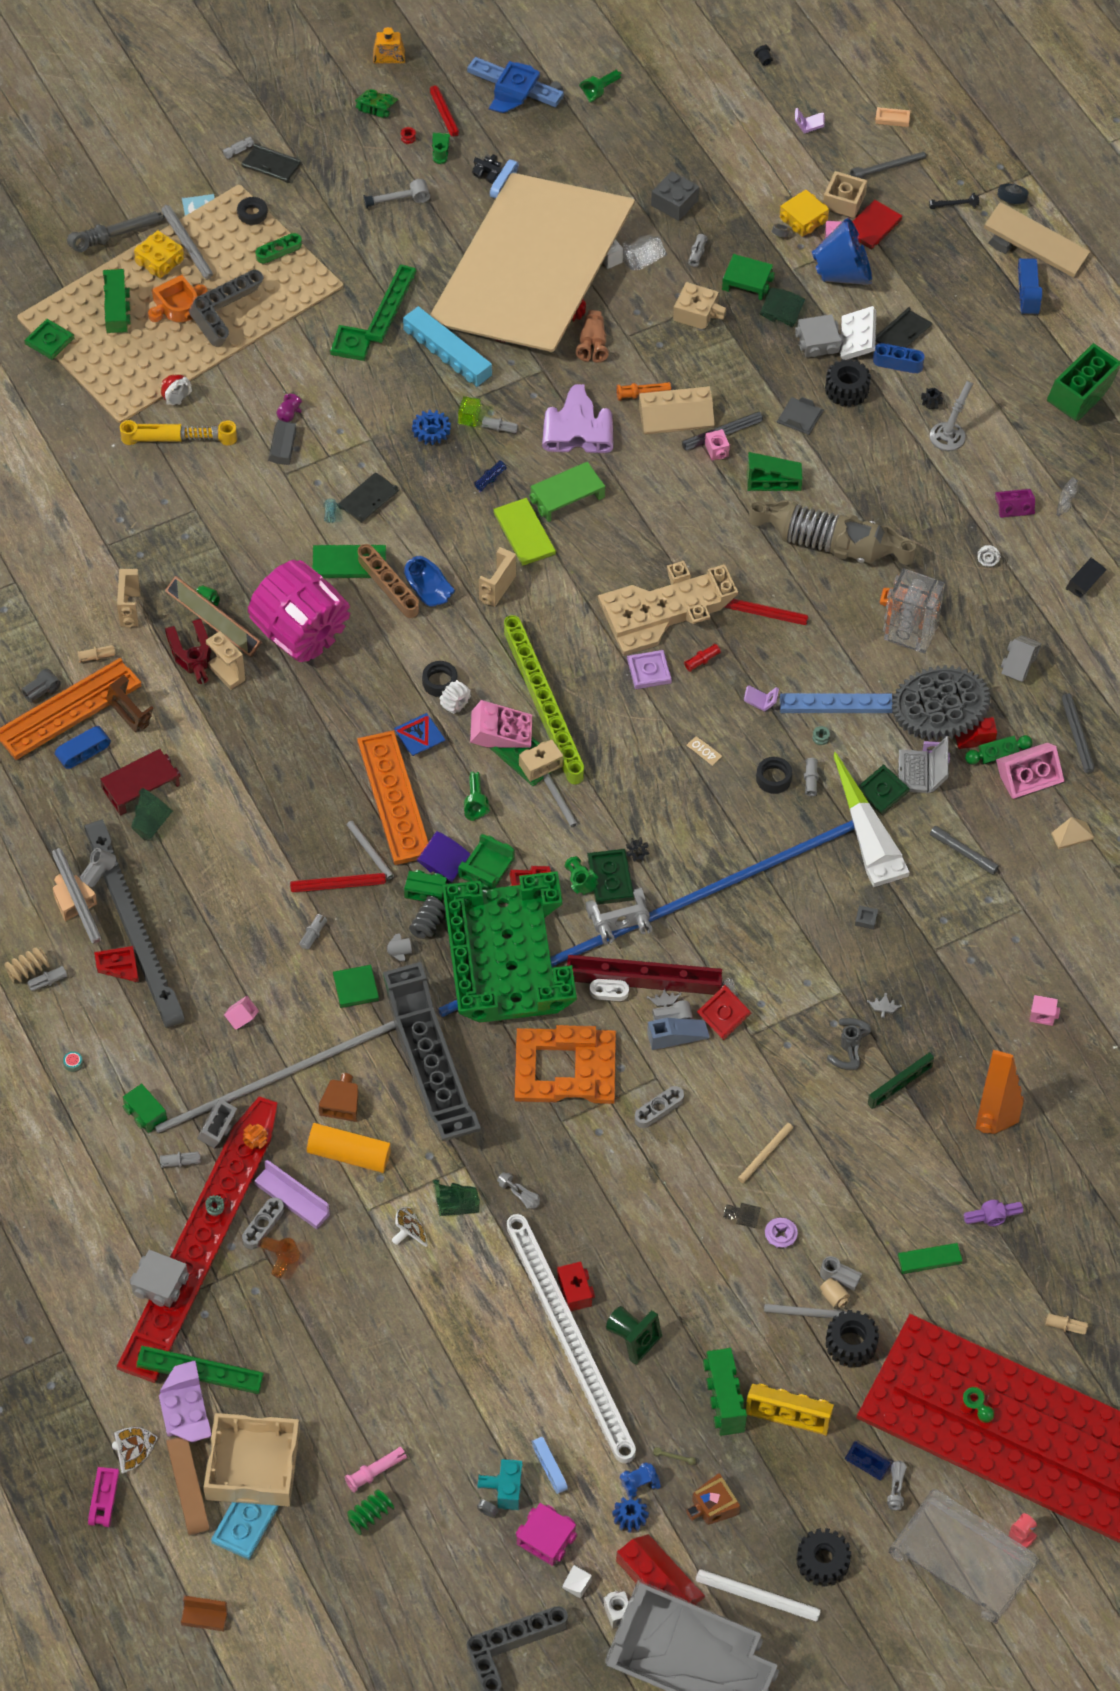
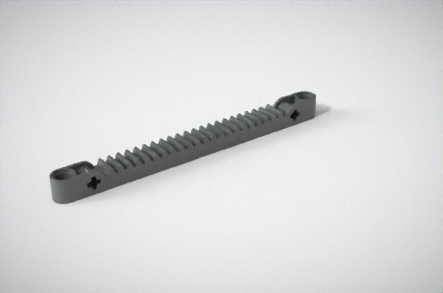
[84,819,185,1028]

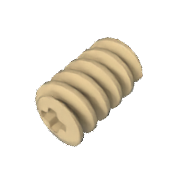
[5,947,50,983]

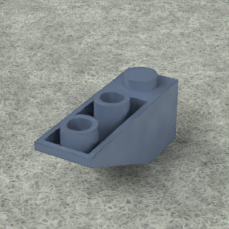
[647,1018,710,1050]

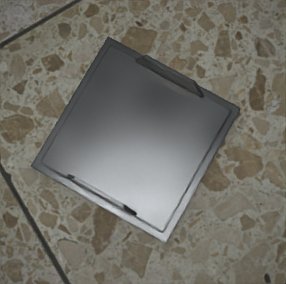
[777,397,824,435]

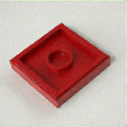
[697,985,752,1040]

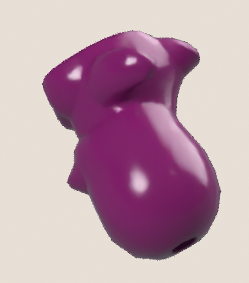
[276,394,302,422]

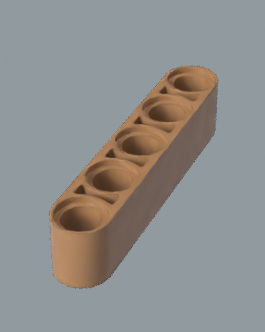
[358,544,419,618]
[166,1437,210,1535]

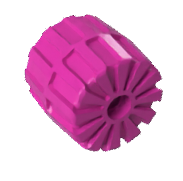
[248,560,351,662]

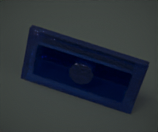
[845,1440,893,1481]

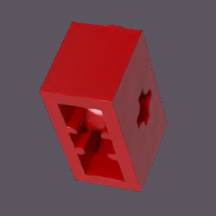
[557,1262,595,1312]

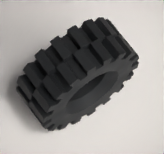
[796,1528,851,1587]

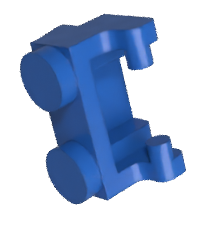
[620,1463,661,1499]

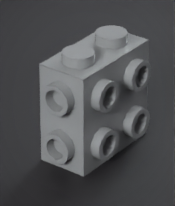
[795,314,843,358]
[130,1250,189,1307]

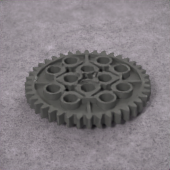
[892,665,991,741]

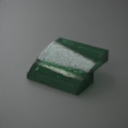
[759,287,805,327]

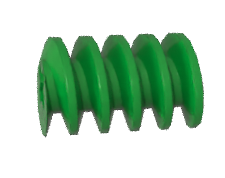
[347,1489,394,1535]

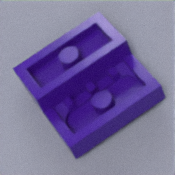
[417,831,470,884]

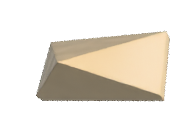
[1051,817,1094,849]

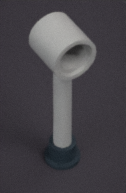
[363,179,430,209]

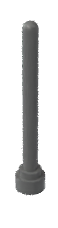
[850,152,926,179]

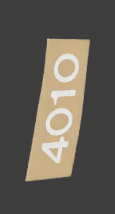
[686,736,722,766]

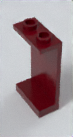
[100,748,181,816]

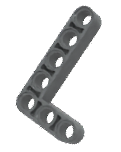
[189,270,263,347]
[467,1606,568,1691]

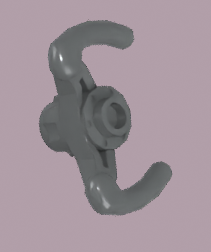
[827,1018,871,1070]

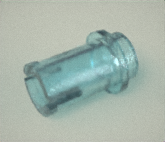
[323,499,338,523]

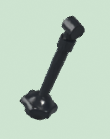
[929,192,979,209]

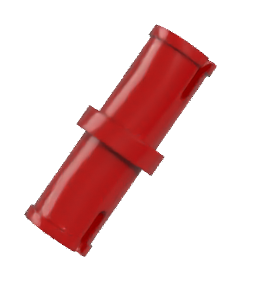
[684,643,721,672]

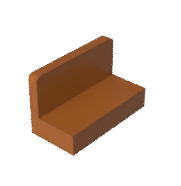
[181,1596,228,1632]

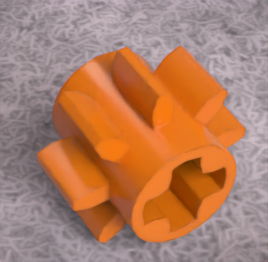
[243,1124,268,1149]

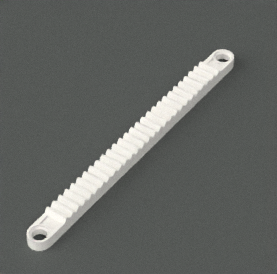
[507,1214,636,1463]

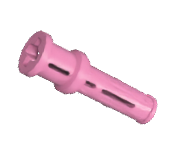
[345,1447,407,1493]

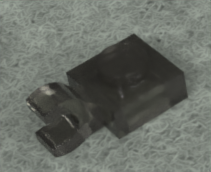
[723,1203,761,1229]

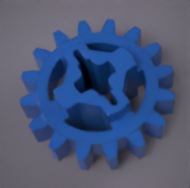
[412,409,451,445]

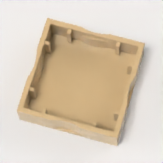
[204,1413,300,1506]

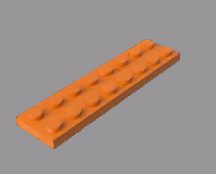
[357,730,428,865]

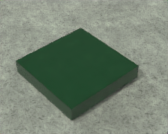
[858,764,910,815]

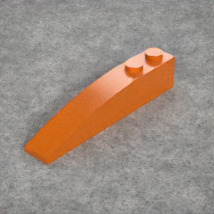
[975,1050,1024,1134]

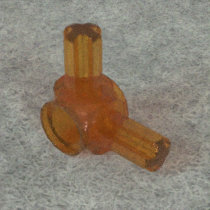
[260,1237,300,1278]

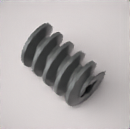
[409,896,446,939]

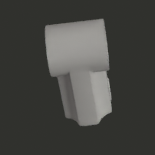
[79,848,116,887]
[652,1000,693,1021]
[820,1256,862,1290]

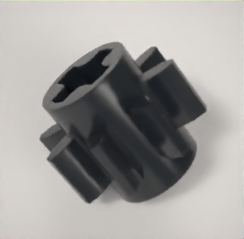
[921,388,943,410]
[626,837,649,862]

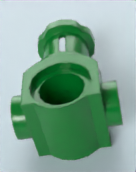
[564,856,599,895]

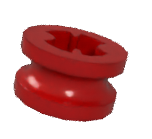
[401,127,416,144]

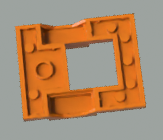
[515,1025,616,1104]

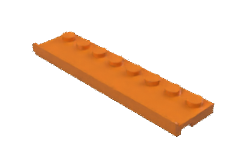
[0,658,142,760]

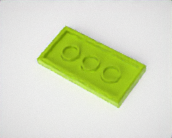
[493,498,556,566]

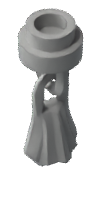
[497,1172,540,1209]
[887,1460,907,1510]

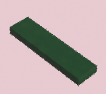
[868,1052,934,1109]

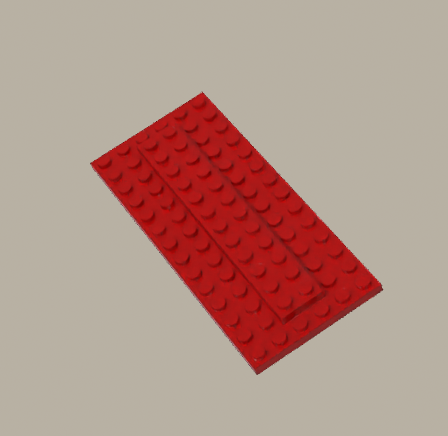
[856,1314,1120,1543]

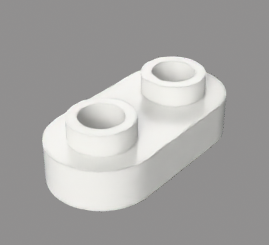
[590,979,629,1001]

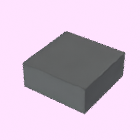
[855,906,878,929]

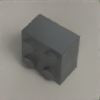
[651,171,699,221]

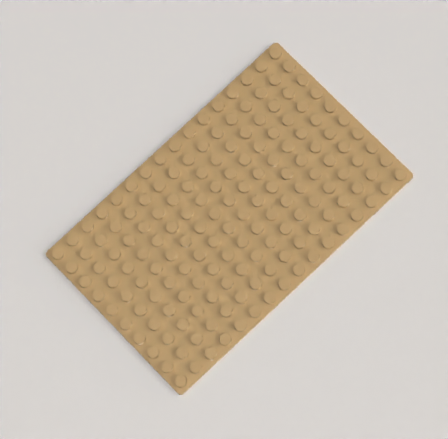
[17,185,343,423]

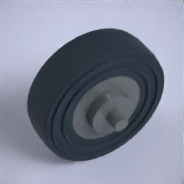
[997,183,1029,204]

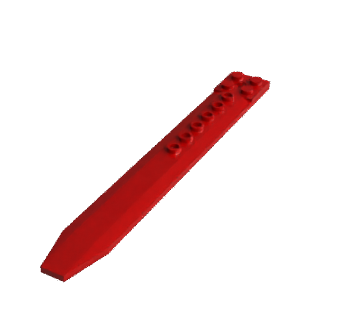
[117,1096,278,1383]

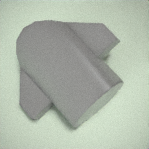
[387,934,412,961]

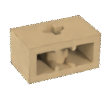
[519,740,563,782]

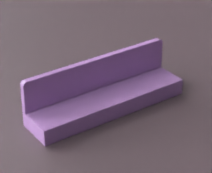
[254,1160,330,1229]

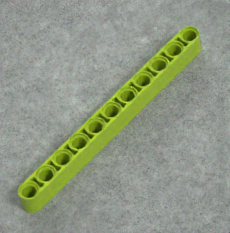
[504,615,584,785]

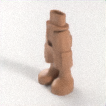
[576,310,609,363]

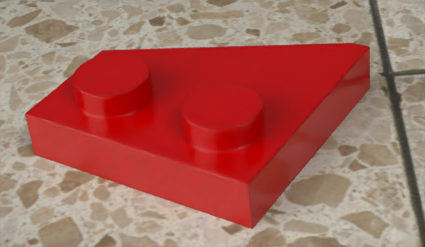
[94,946,139,982]

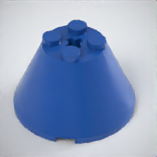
[812,218,873,285]

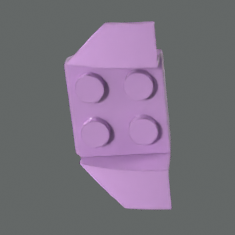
[159,1361,212,1442]

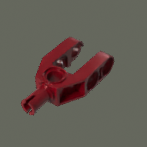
[165,619,211,684]

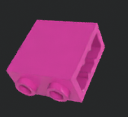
[515,1503,577,1566]

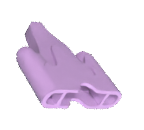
[542,384,613,453]

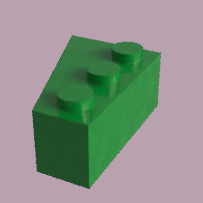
[103,269,131,333]
[747,452,802,491]

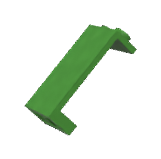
[529,461,605,522]

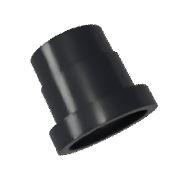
[754,45,773,66]

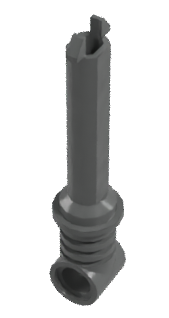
[67,212,165,252]

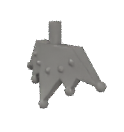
[647,989,682,1007]
[867,993,902,1018]

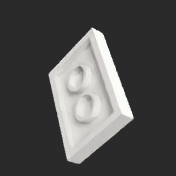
[840,306,876,360]

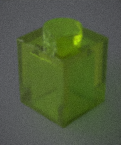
[458,396,481,427]

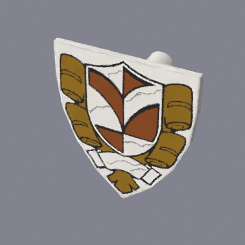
[392,1207,427,1247]
[112,1427,157,1473]

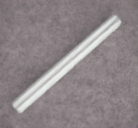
[696,1569,820,1621]

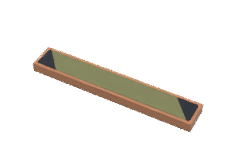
[165,576,262,657]

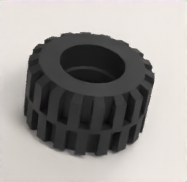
[825,359,871,407]
[825,1310,879,1368]

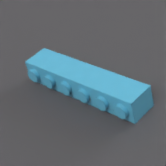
[403,306,492,386]

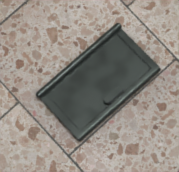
[241,144,301,183]
[875,307,933,348]
[338,472,399,523]

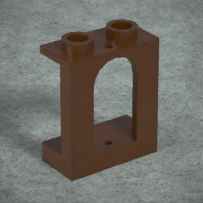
[106,675,153,732]

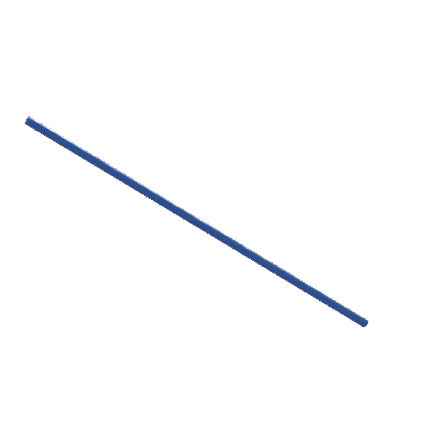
[438,820,855,1017]

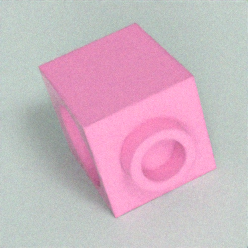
[705,429,730,461]
[1030,995,1060,1026]

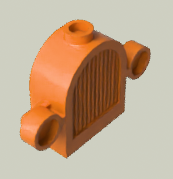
[148,275,207,322]

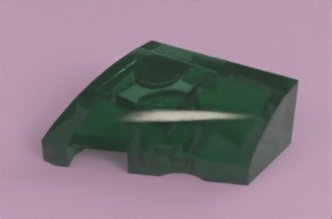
[131,788,173,841]
[433,1179,480,1216]

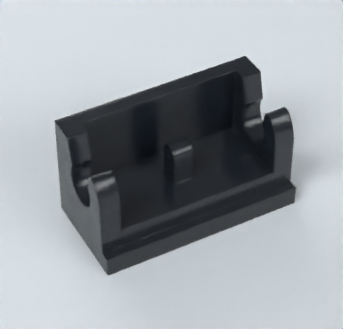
[1065,557,1107,598]

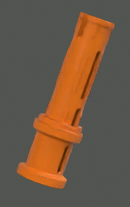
[616,382,671,400]

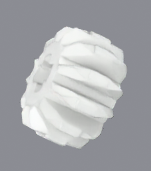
[439,681,471,714]

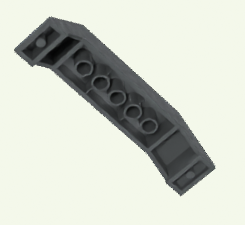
[383,962,481,1141]

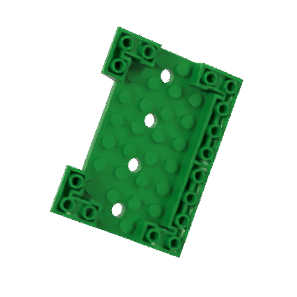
[442,871,577,1023]

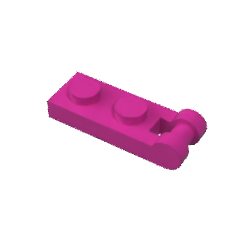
[88,1467,120,1527]

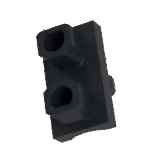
[472,154,502,184]

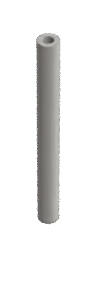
[543,773,578,828]
[347,821,394,880]
[764,1304,847,1318]

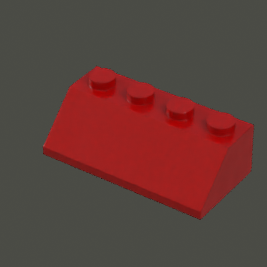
[616,1534,705,1605]

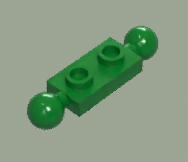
[965,735,1033,765]

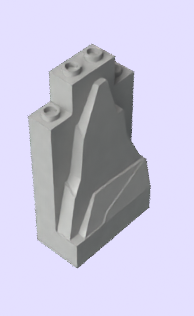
[605,1580,779,1691]

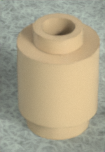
[820,1278,850,1309]

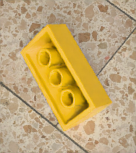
[746,1383,834,1436]

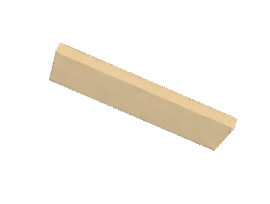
[983,202,1090,278]

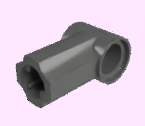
[21,668,61,702]

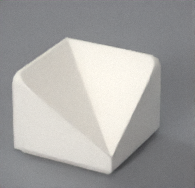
[562,1566,592,1599]

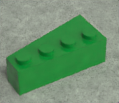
[703,1348,747,1436]

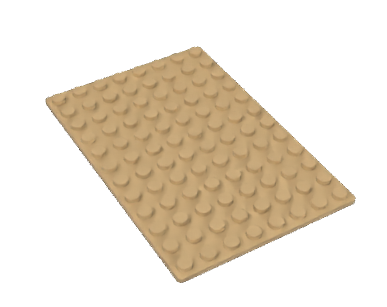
[430,173,635,352]

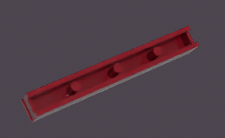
[567,955,723,995]

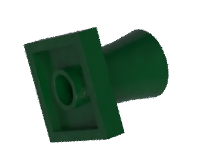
[606,1306,662,1365]

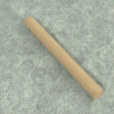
[738,1123,793,1183]

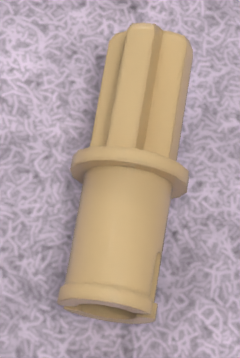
[77,645,115,663]
[1046,1313,1088,1335]

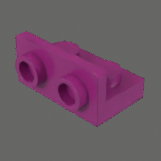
[995,489,1035,518]

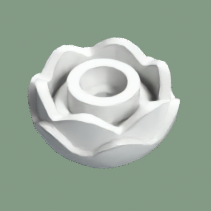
[978,545,1000,567]

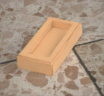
[875,107,910,127]

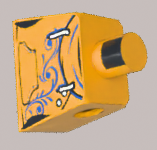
[373,27,405,63]

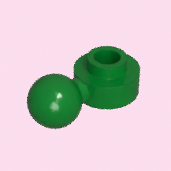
[963,1387,994,1423]

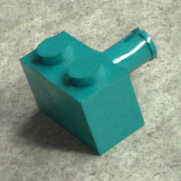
[478,1459,522,1510]

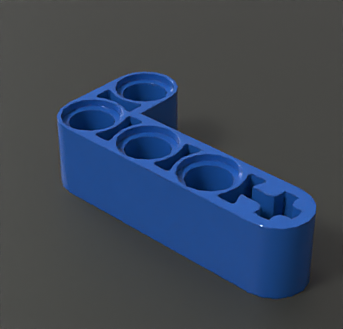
[1018,258,1042,314]

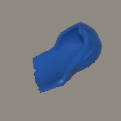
[404,556,455,607]

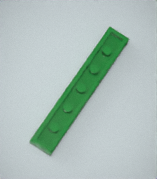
[365,264,416,343]
[136,1345,264,1394]

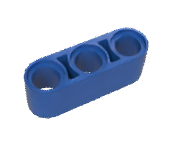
[873,343,925,373]
[54,726,111,769]

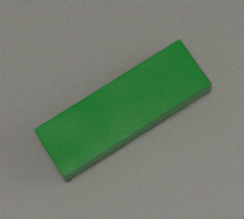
[897,1243,962,1274]

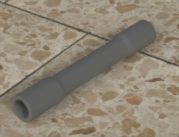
[930,825,999,875]

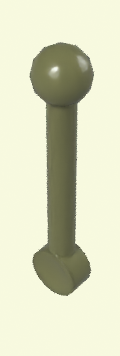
[653,1447,696,1465]

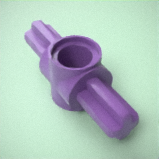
[964,1200,1023,1227]

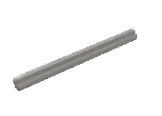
[161,205,213,280]
[52,848,101,944]

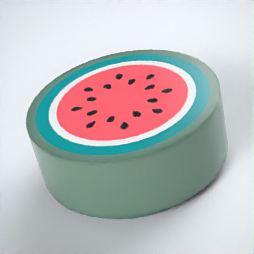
[63,1051,83,1072]

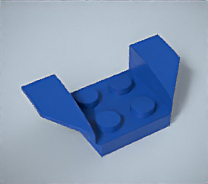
[489,61,540,113]

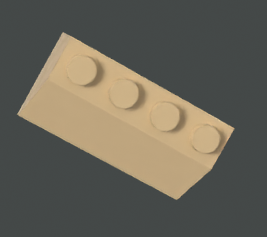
[639,386,714,435]

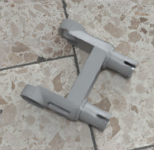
[585,888,652,944]

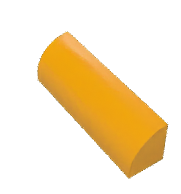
[307,1123,391,1173]

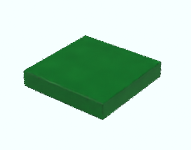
[24,319,75,360]
[330,325,371,361]
[333,965,379,1008]

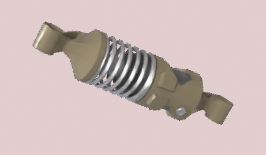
[749,500,916,565]

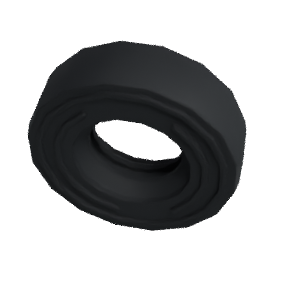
[237,197,268,225]

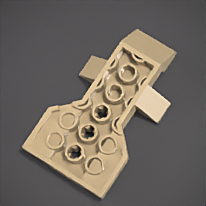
[598,561,738,656]

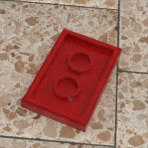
[852,200,902,250]

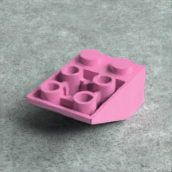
[470,700,532,748]

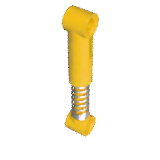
[120,420,237,446]

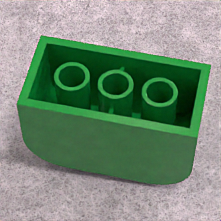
[1047,343,1120,422]

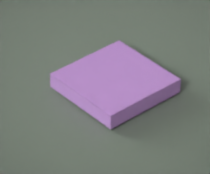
[627,650,672,689]

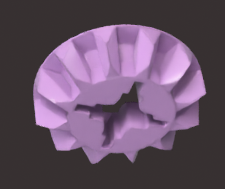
[765,1218,798,1249]

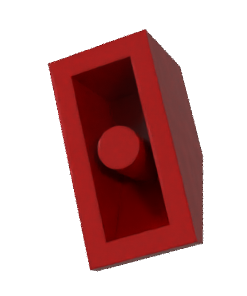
[955,717,997,749]

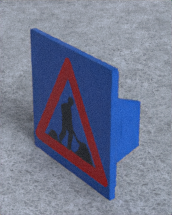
[394,713,445,756]

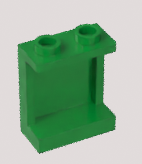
[722,254,775,300]
[458,834,515,889]

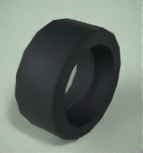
[422,661,458,697]
[756,757,792,794]

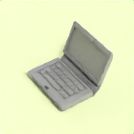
[899,736,949,793]

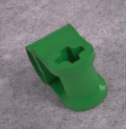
[432,132,450,164]

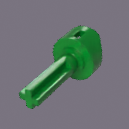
[579,69,622,102]
[464,771,490,821]

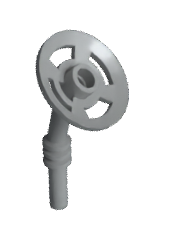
[930,381,973,451]

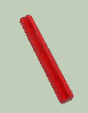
[430,85,459,137]

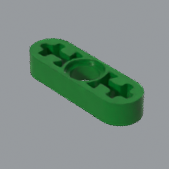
[255,233,302,264]

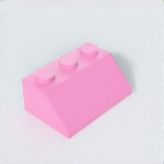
[996,743,1064,799]

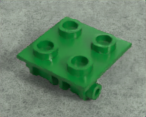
[355,89,398,118]

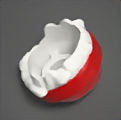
[161,374,192,405]

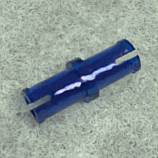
[474,460,507,491]

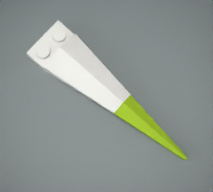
[834,752,910,887]

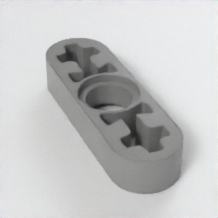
[634,1086,684,1128]
[242,1197,284,1249]

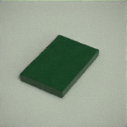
[587,849,634,905]

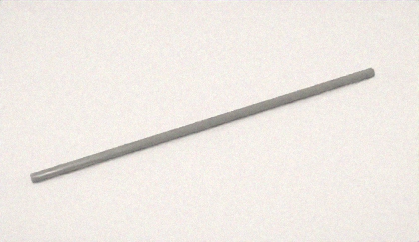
[155,1020,395,1133]

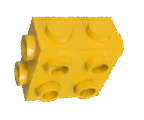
[779,189,829,237]
[134,230,184,279]

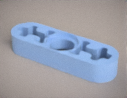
[490,159,519,199]
[532,1437,568,1494]

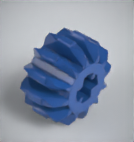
[612,1495,649,1533]

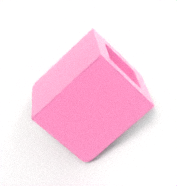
[224,996,259,1030]

